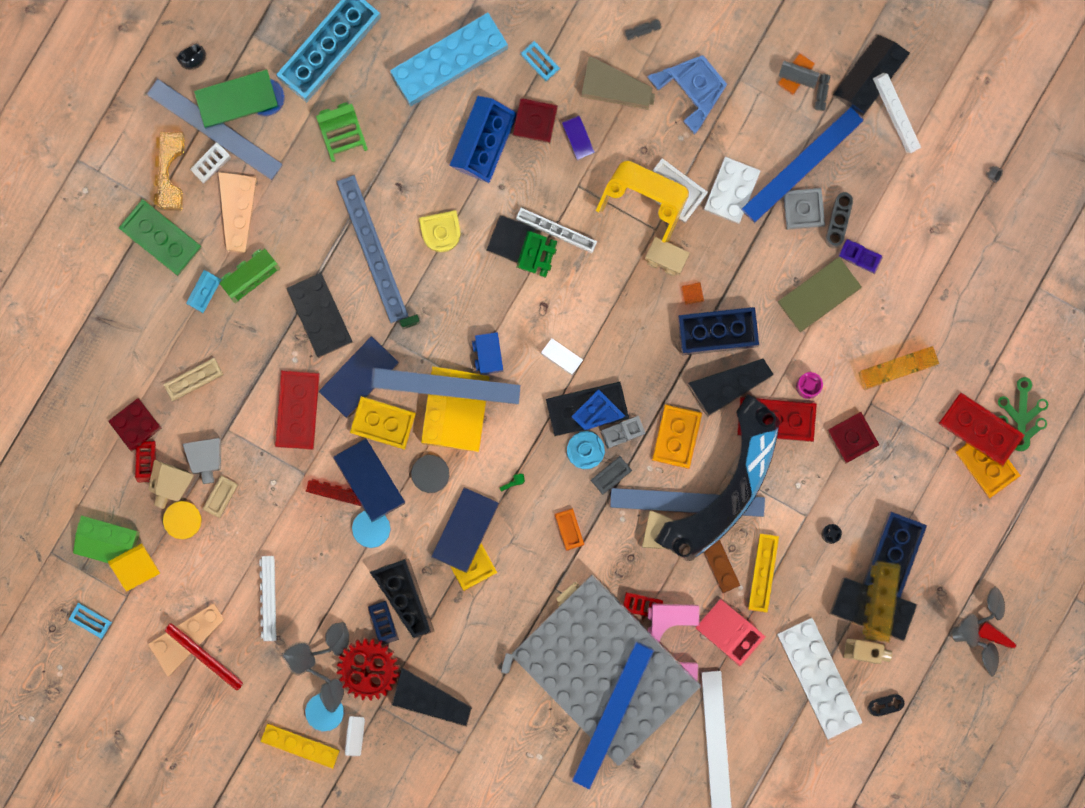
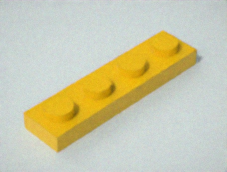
[748,533,779,613]
[261,724,340,769]

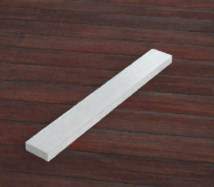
[701,671,731,808]

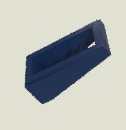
[368,601,399,645]

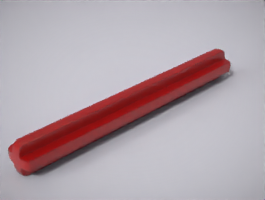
[164,623,243,691]

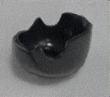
[176,44,206,70]

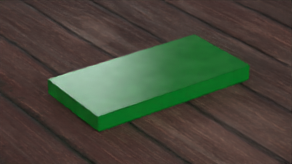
[194,70,278,128]
[119,199,202,276]

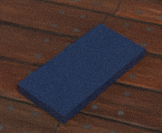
[318,336,399,418]
[333,438,405,522]
[432,488,499,573]

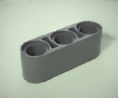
[825,192,853,248]

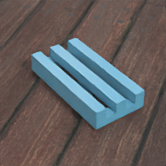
[520,41,560,82]
[68,603,112,639]

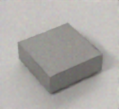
[501,653,513,674]

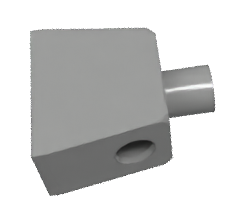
[183,438,222,484]

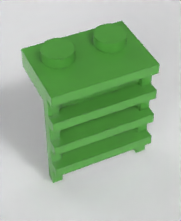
[316,103,368,162]

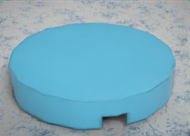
[567,431,605,470]
[352,511,391,548]
[305,694,344,732]

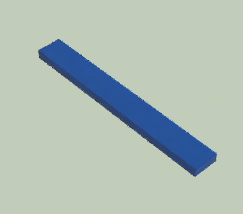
[741,107,864,223]
[572,642,654,789]

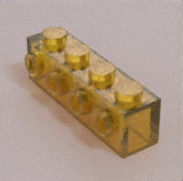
[862,561,901,642]

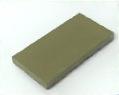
[778,257,862,333]

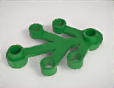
[998,377,1049,452]

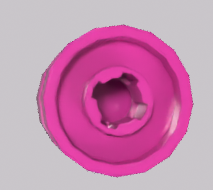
[796,372,823,399]

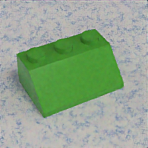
[219,249,280,303]
[73,516,140,563]

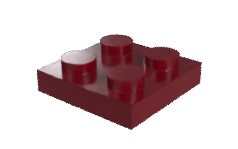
[513,98,558,143]
[108,398,162,452]
[827,412,879,464]

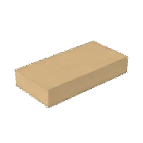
[203,476,238,518]

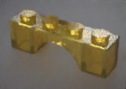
[154,132,185,211]
[858,346,939,391]

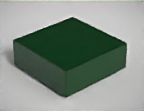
[400,314,420,329]

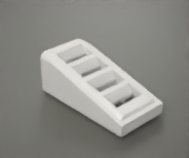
[190,142,231,184]

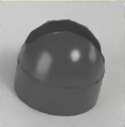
[986,166,1003,183]

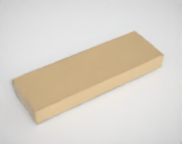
[163,358,223,402]

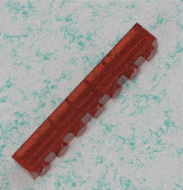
[306,479,362,507]

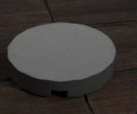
[411,455,450,493]

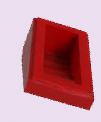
[135,441,156,483]
[623,592,663,617]
[978,622,1017,649]

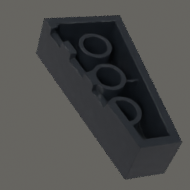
[687,358,774,417]
[370,559,435,638]
[392,668,472,726]

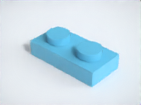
[186,270,221,313]

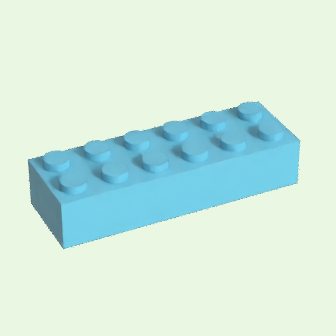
[276,0,381,103]
[390,13,508,107]

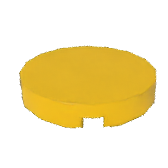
[163,501,202,540]

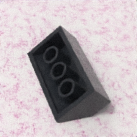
[832,35,910,117]

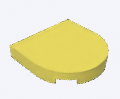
[419,210,461,252]

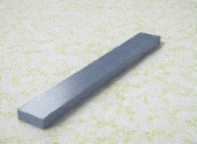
[147,79,283,180]
[337,175,409,323]
[371,368,521,404]
[610,488,765,517]

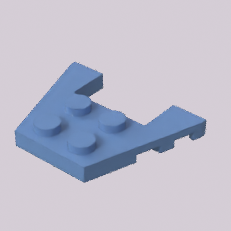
[647,55,727,135]

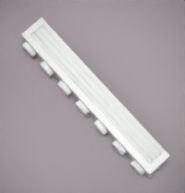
[873,73,921,153]
[516,208,597,253]
[259,556,276,641]

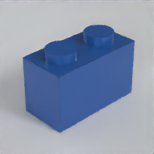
[472,332,504,375]

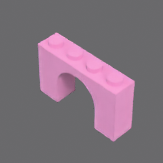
[648,604,699,681]

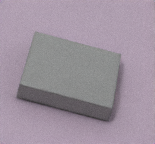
[783,188,825,230]

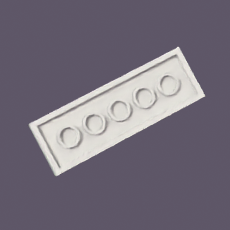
[777,618,863,739]

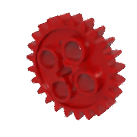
[337,638,400,701]

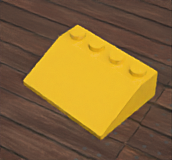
[421,367,490,452]

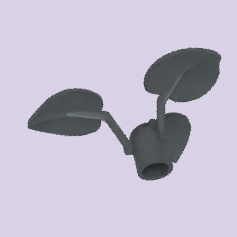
[952,586,1005,677]
[281,622,349,713]

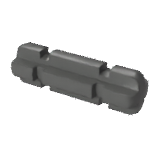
[624,19,661,40]
[815,74,830,111]

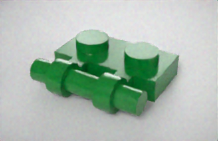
[516,231,558,278]

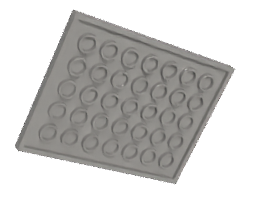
[511,574,701,766]

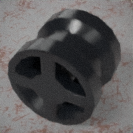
[821,524,842,544]

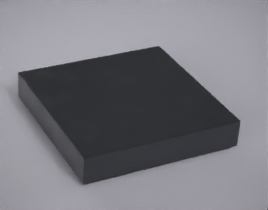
[486,215,536,263]

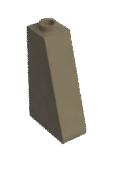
[581,57,655,109]

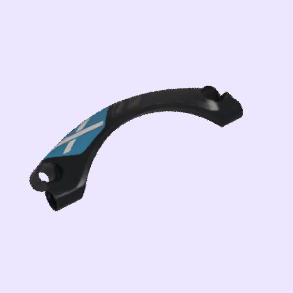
[654,394,780,561]

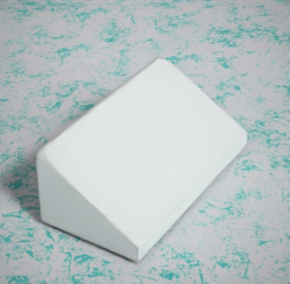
[541,339,583,376]
[345,716,365,756]

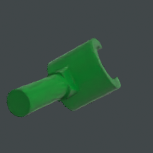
[499,474,525,492]

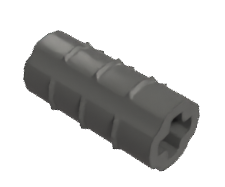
[779,61,820,89]

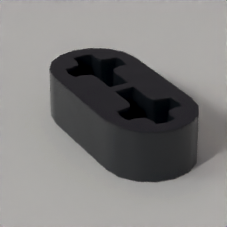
[868,694,905,717]

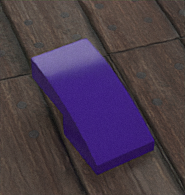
[562,116,595,160]
[839,239,883,274]

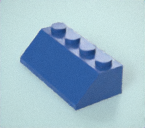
[449,96,517,183]

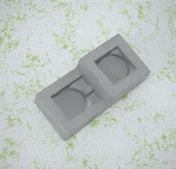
[601,416,646,449]

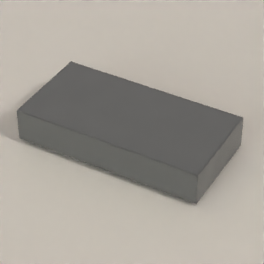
[590,456,632,495]

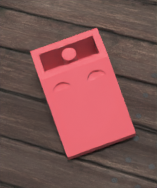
[696,599,765,666]

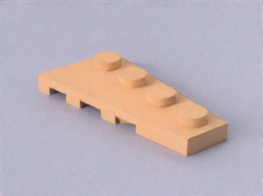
[219,172,257,253]
[148,603,225,677]

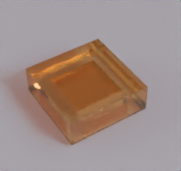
[681,282,704,305]

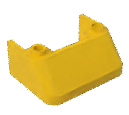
[596,161,689,243]

